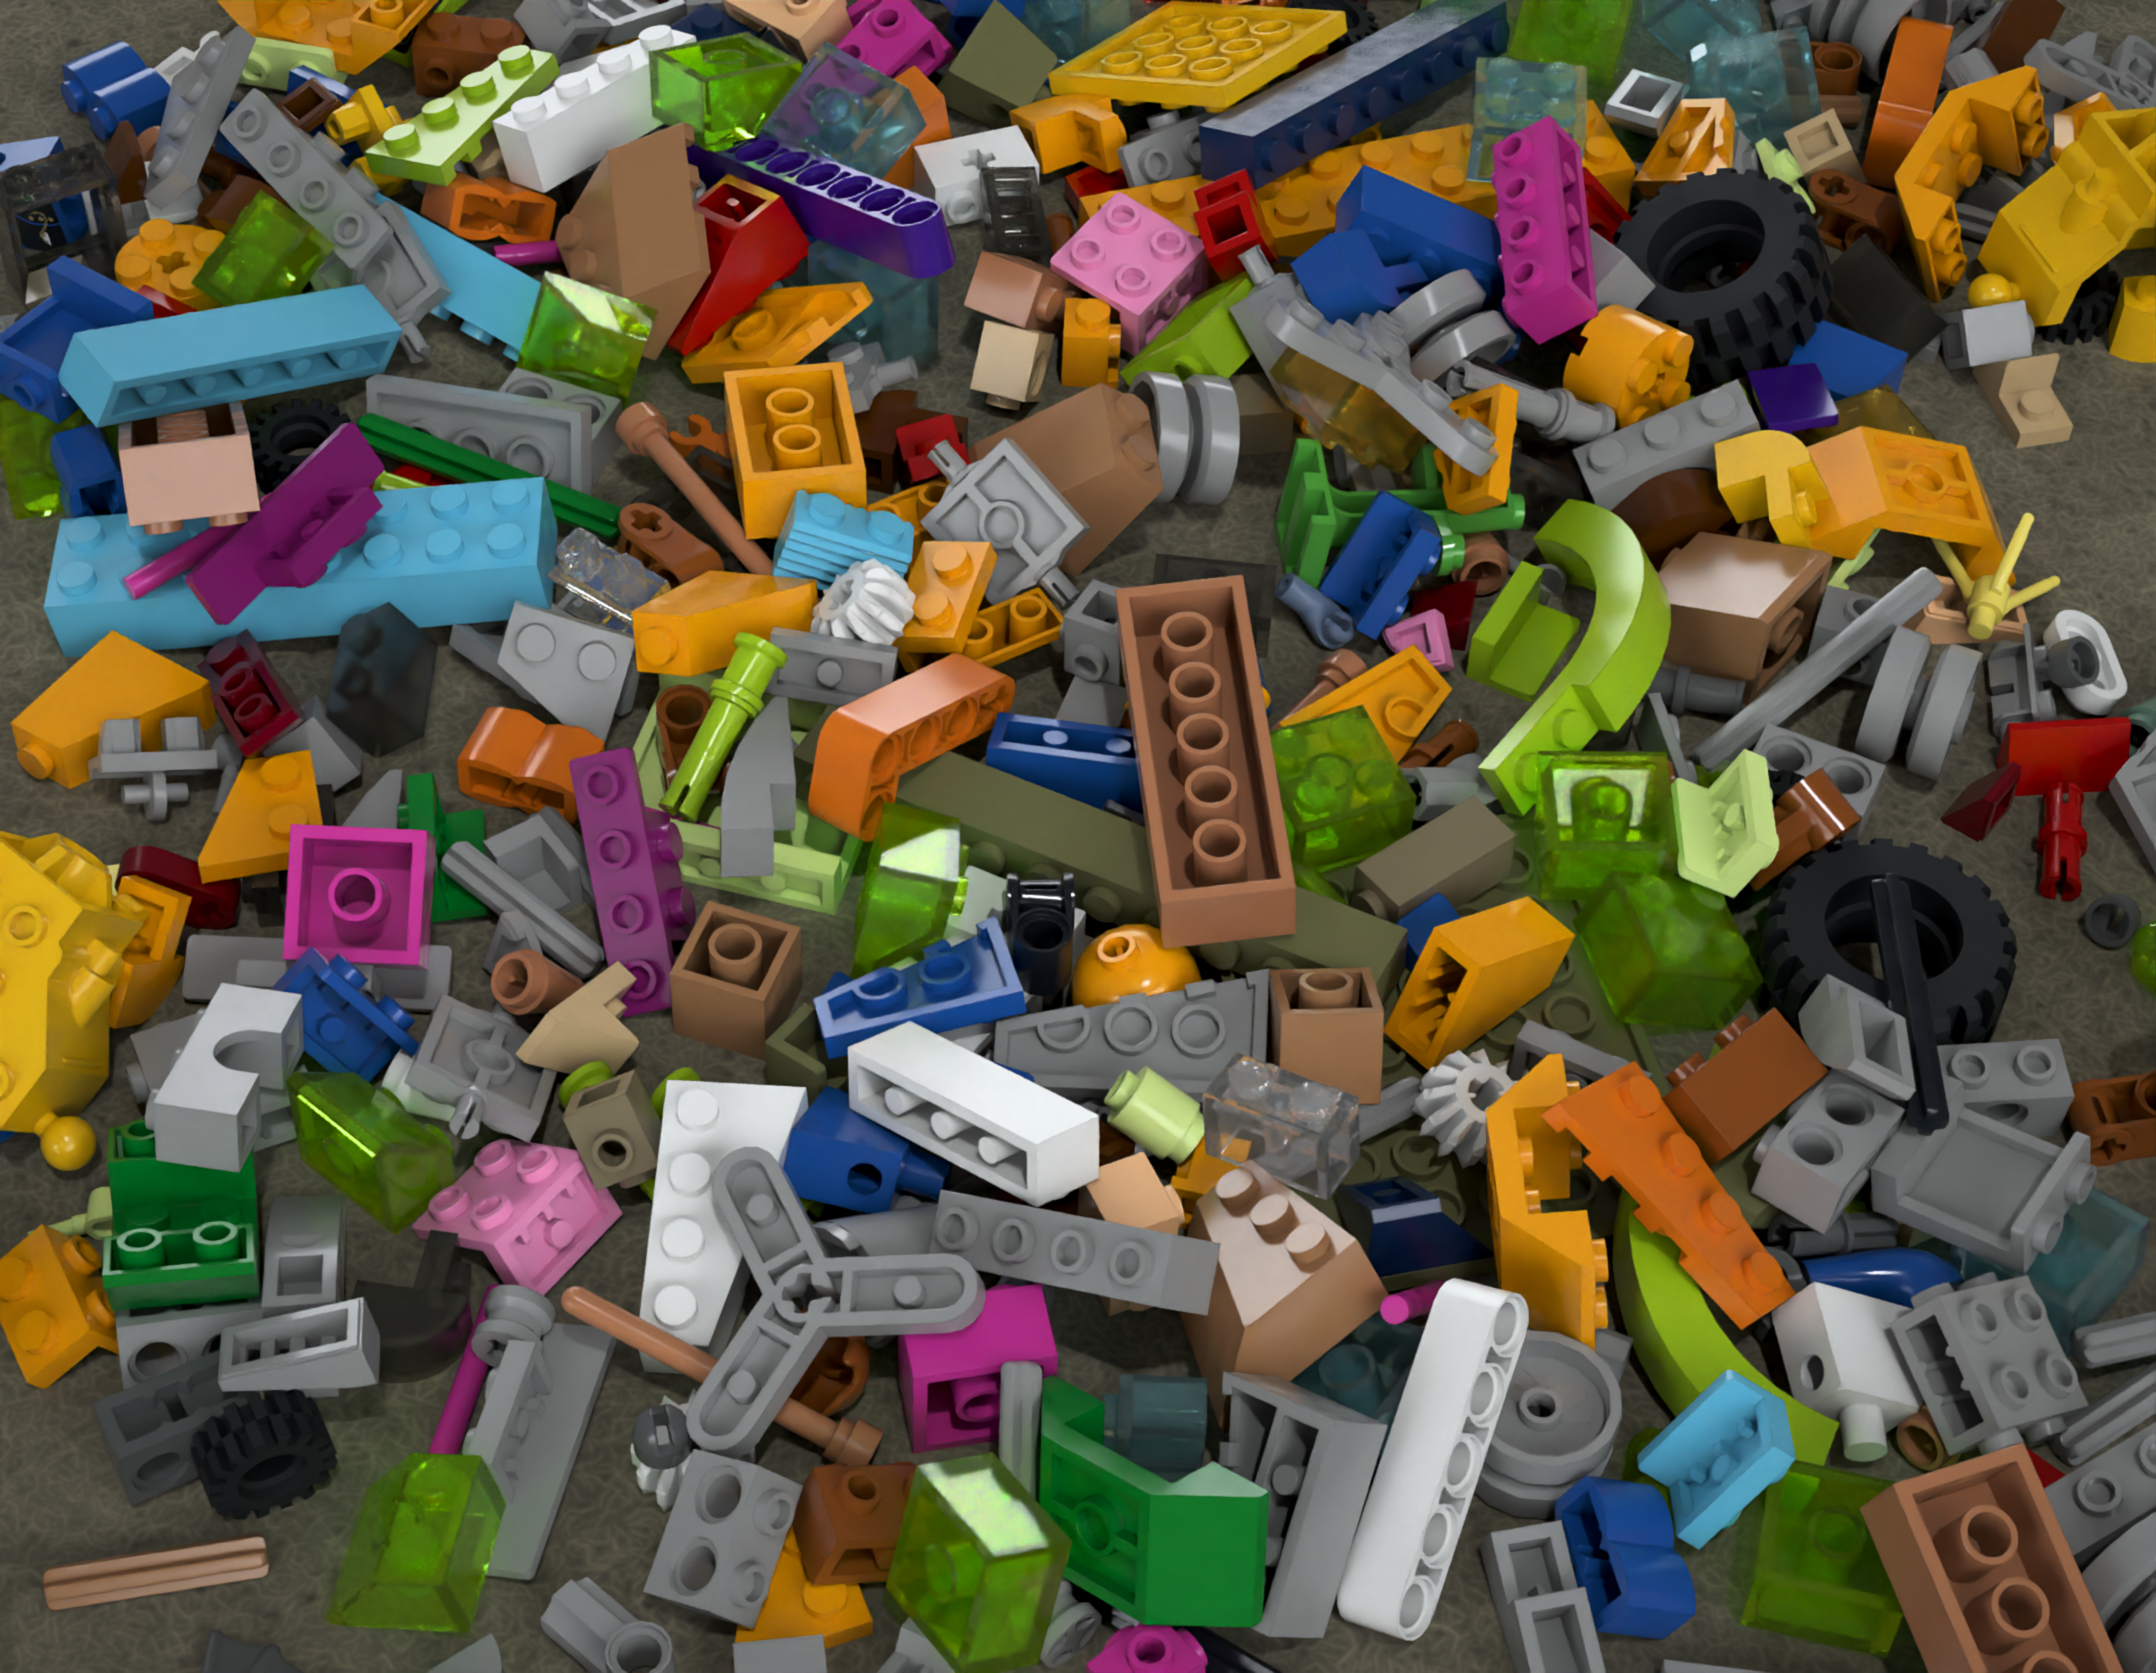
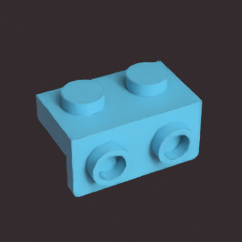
[1637,1370,1796,1550]

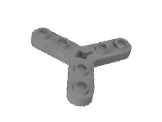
[2023,35,2156,110]
[1263,296,1499,476]
[686,1147,986,1459]

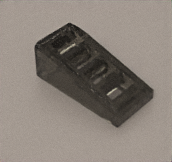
[979,166,1053,268]

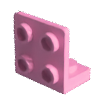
[1050,192,1208,356]
[412,1138,623,1296]

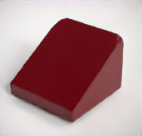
[1410,580,1478,651]
[1941,762,2022,842]

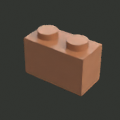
[963,251,1080,333]

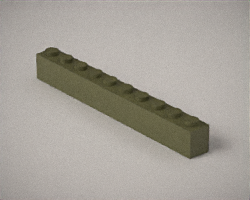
[793,704,1408,1006]

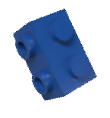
[1319,490,1441,640]
[270,946,420,1095]

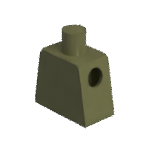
[937,0,1059,129]

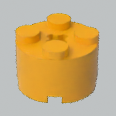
[115,218,239,312]
[1563,304,1694,431]

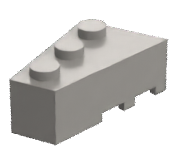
[1219,1371,1388,1638]

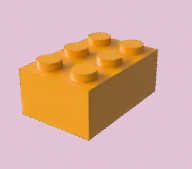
[723,361,867,540]

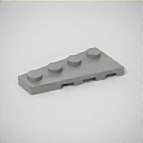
[993,968,1269,1105]

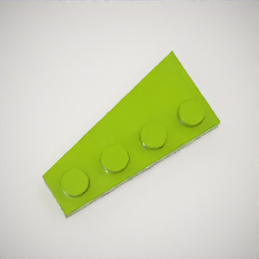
[364,45,561,186]

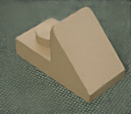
[1972,353,2073,449]
[515,961,639,1075]

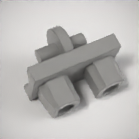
[88,717,218,821]

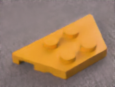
[681,282,874,384]

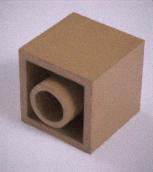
[669,900,803,1061]
[1267,967,1384,1107]

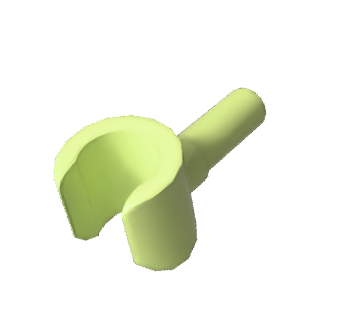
[28,1187,112,1240]

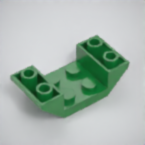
[102,1119,260,1311]
[1038,1374,1270,1627]

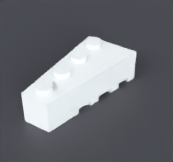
[639,1080,809,1374]

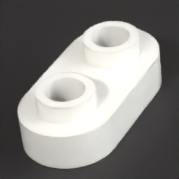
[2043,610,2127,715]

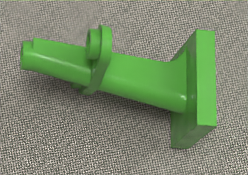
[1274,438,1525,608]

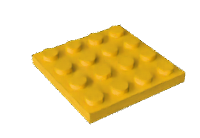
[1048,1,1348,113]

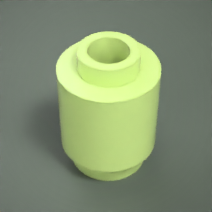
[1104,1066,1210,1164]

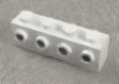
[492,25,712,193]
[848,1021,1100,1207]

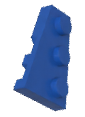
[813,915,1027,1060]

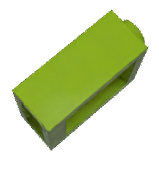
[1119,270,1255,387]

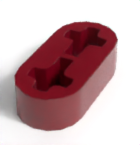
[115,846,241,930]

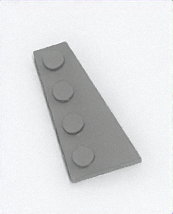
[143,25,256,210]
[366,374,592,496]

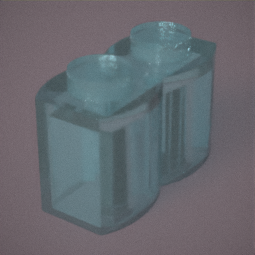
[1103,1374,1207,1483]

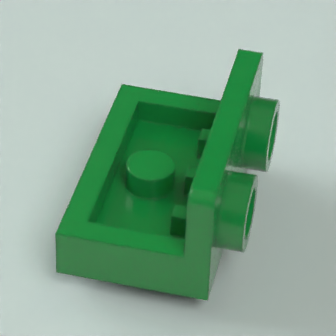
[397,772,489,923]

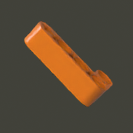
[1862,15,1954,191]
[808,653,1016,843]

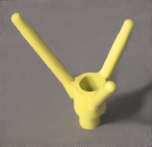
[1930,513,2060,640]

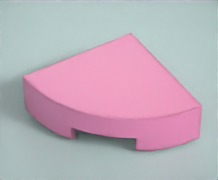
[1382,608,1455,673]

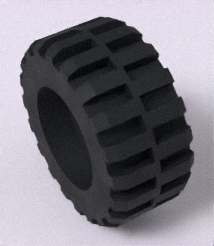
[1612,168,1833,387]
[1752,838,2018,1046]

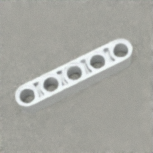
[1337,1278,1529,1641]

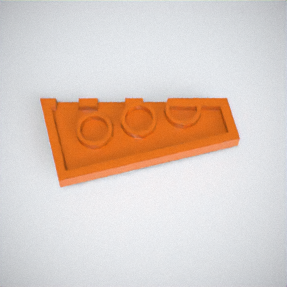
[1541,1061,1796,1330]

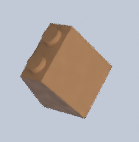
[968,383,1164,576]
[1658,532,1833,706]

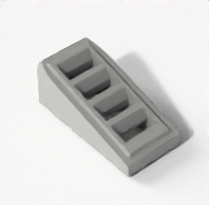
[218,1297,380,1392]

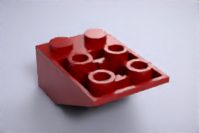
[664,174,814,357]

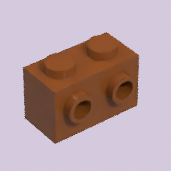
[411,12,532,98]
[1662,1007,1829,1168]
[792,1461,971,1585]

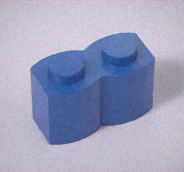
[60,40,171,140]
[50,423,128,518]
[1555,1475,1696,1640]

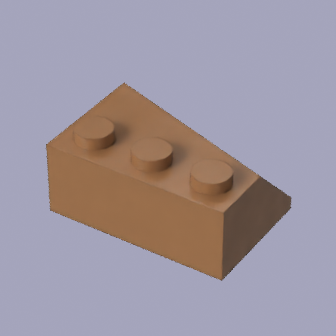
[555,122,711,360]
[1178,1159,1389,1434]

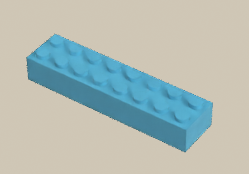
[43,477,558,657]

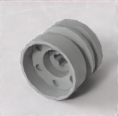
[1808,0,1952,87]

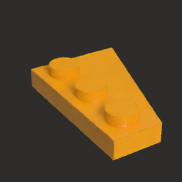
[1272,644,1452,828]

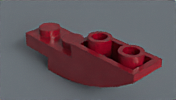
[197,629,306,760]

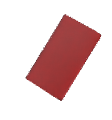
[1995,717,2131,796]

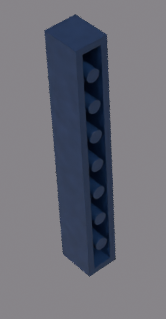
[1199,0,1510,190]

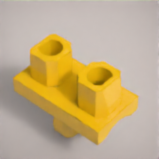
[324,84,414,197]

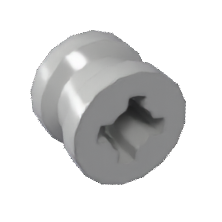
[471,1284,556,1367]
[1007,1572,1102,1668]

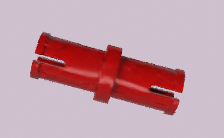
[2036,782,2088,902]

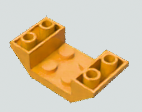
[216,0,439,75]
[1894,65,2049,303]
[1806,426,2016,588]
[867,475,1064,668]
[1486,1053,1608,1352]

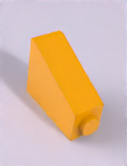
[632,570,818,677]
[10,630,217,789]
[1383,896,1575,1071]

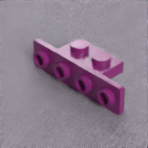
[185,423,384,625]
[569,747,696,1017]

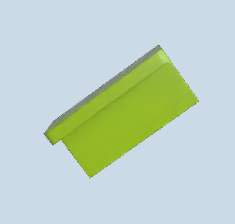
[1466,561,1580,702]

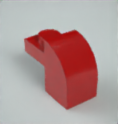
[1193,168,1279,283]

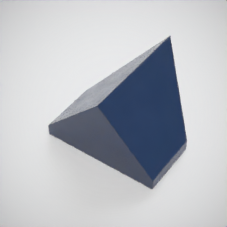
[1336,1176,1494,1277]

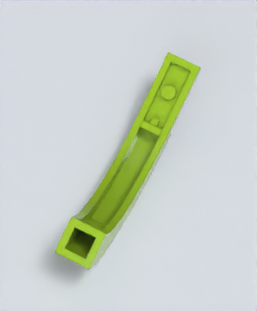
[1478,499,1671,816]
[1612,1043,1840,1511]

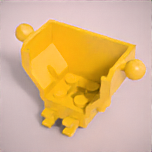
[1967,107,2156,327]
[0,831,149,1171]

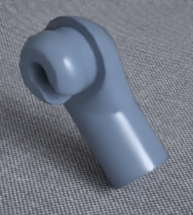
[1274,572,1355,649]

